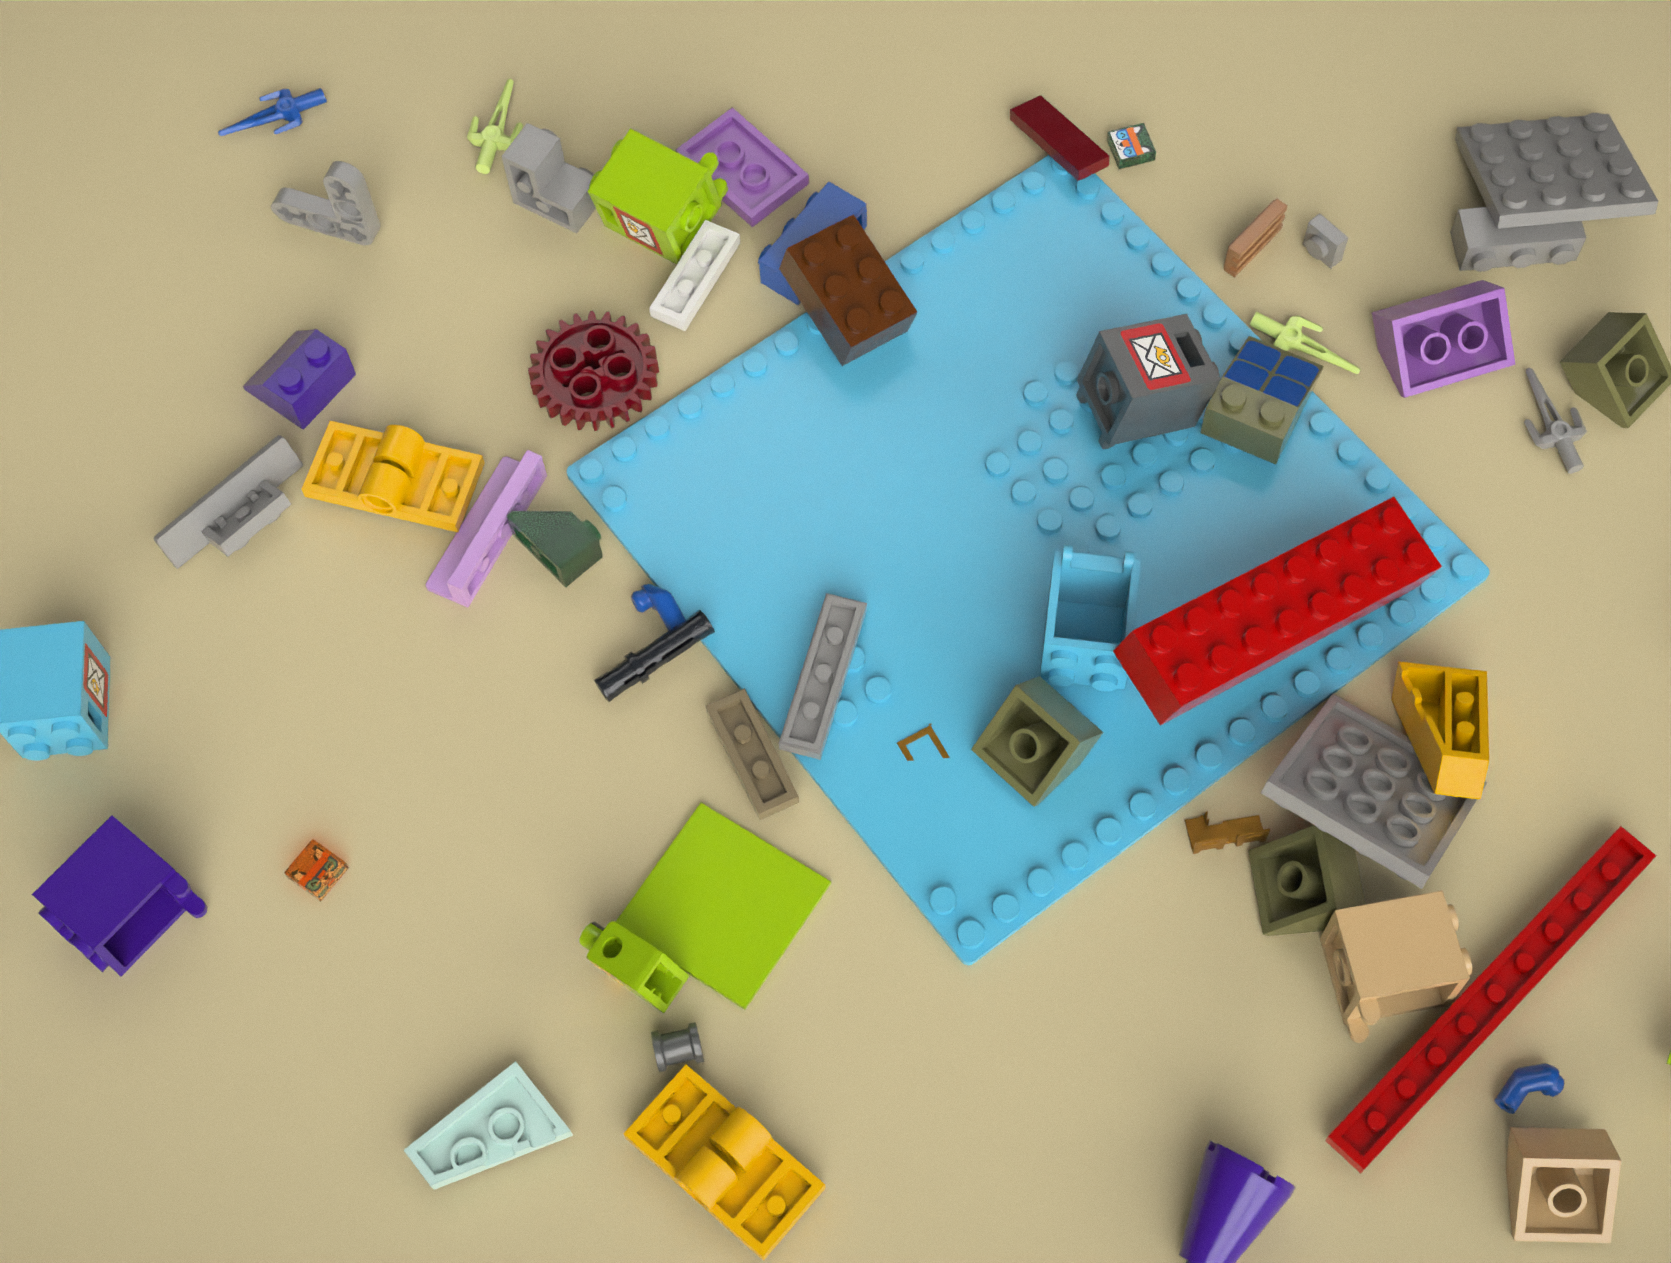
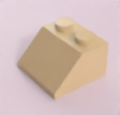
[1506,1127,1621,1243]

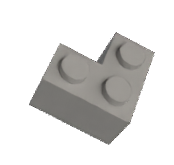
[501,123,596,233]

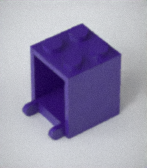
[32,815,208,977]

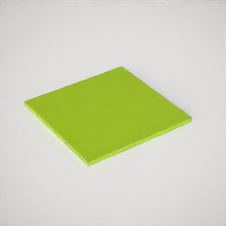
[616,803,831,1010]

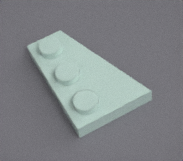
[404,1061,573,1190]

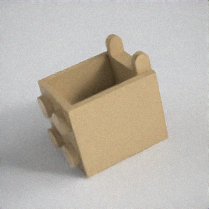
[1320,890,1472,1043]

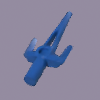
[218,88,327,136]

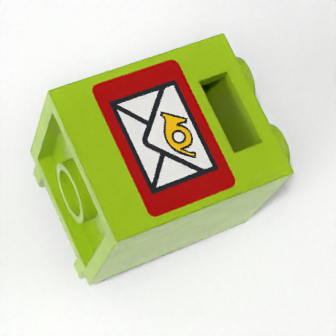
[588,128,728,265]

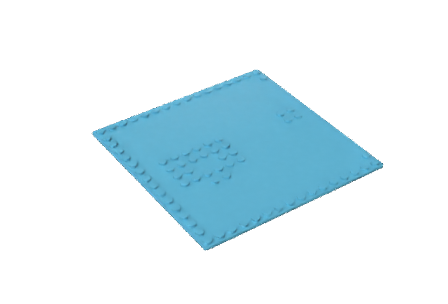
[567,155,1490,965]

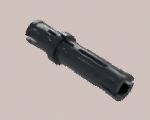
[594,610,715,702]

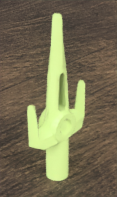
[467,79,523,174]
[1250,312,1360,374]

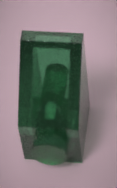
[506,511,603,588]

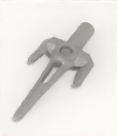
[1524,368,1587,474]

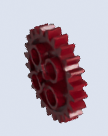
[528,311,659,431]

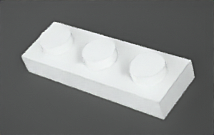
[649,220,740,331]

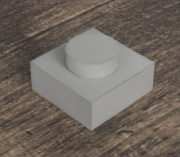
[1303,213,1348,269]

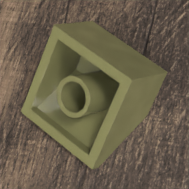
[1560,312,1671,428]
[971,676,1103,807]
[1248,825,1366,936]

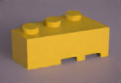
[1391,661,1489,800]

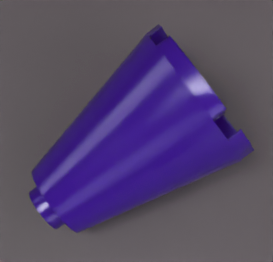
[1179,1140,1296,1263]

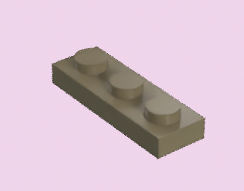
[706,688,799,820]

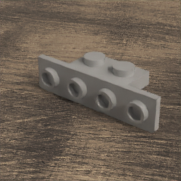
[154,435,303,569]

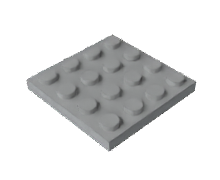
[1455,113,1658,229]
[1261,694,1487,889]

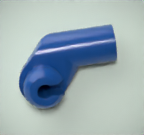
[631,584,686,631]
[1494,1063,1565,1114]

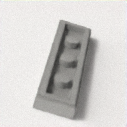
[778,593,867,760]

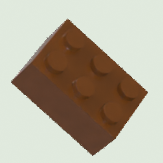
[779,214,918,366]

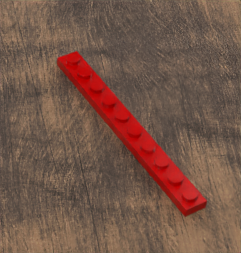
[1325,826,1657,1174]

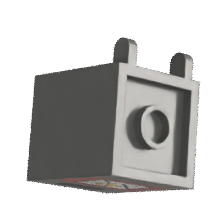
[1076,314,1221,449]

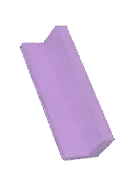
[425,450,547,607]

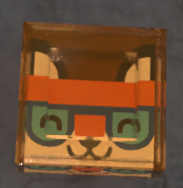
[284,839,349,902]

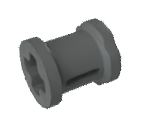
[651,1022,704,1072]

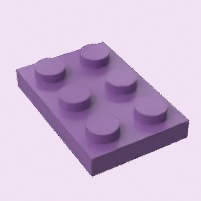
[675,107,809,227]

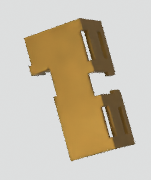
[1184,811,1270,854]

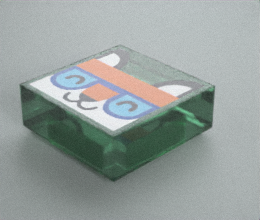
[1107,123,1156,169]

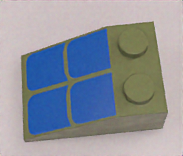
[1200,336,1324,464]

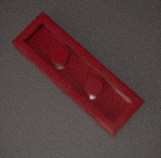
[1010,95,1110,181]

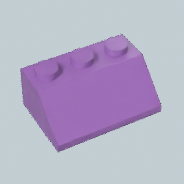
[1372,280,1515,398]

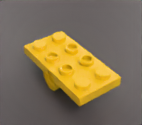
[301,421,485,532]
[623,1064,826,1261]

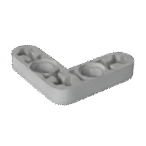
[271,161,380,246]

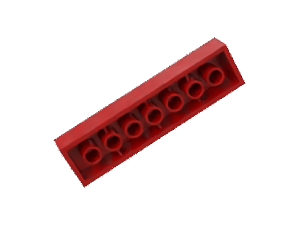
[1113,497,1442,726]

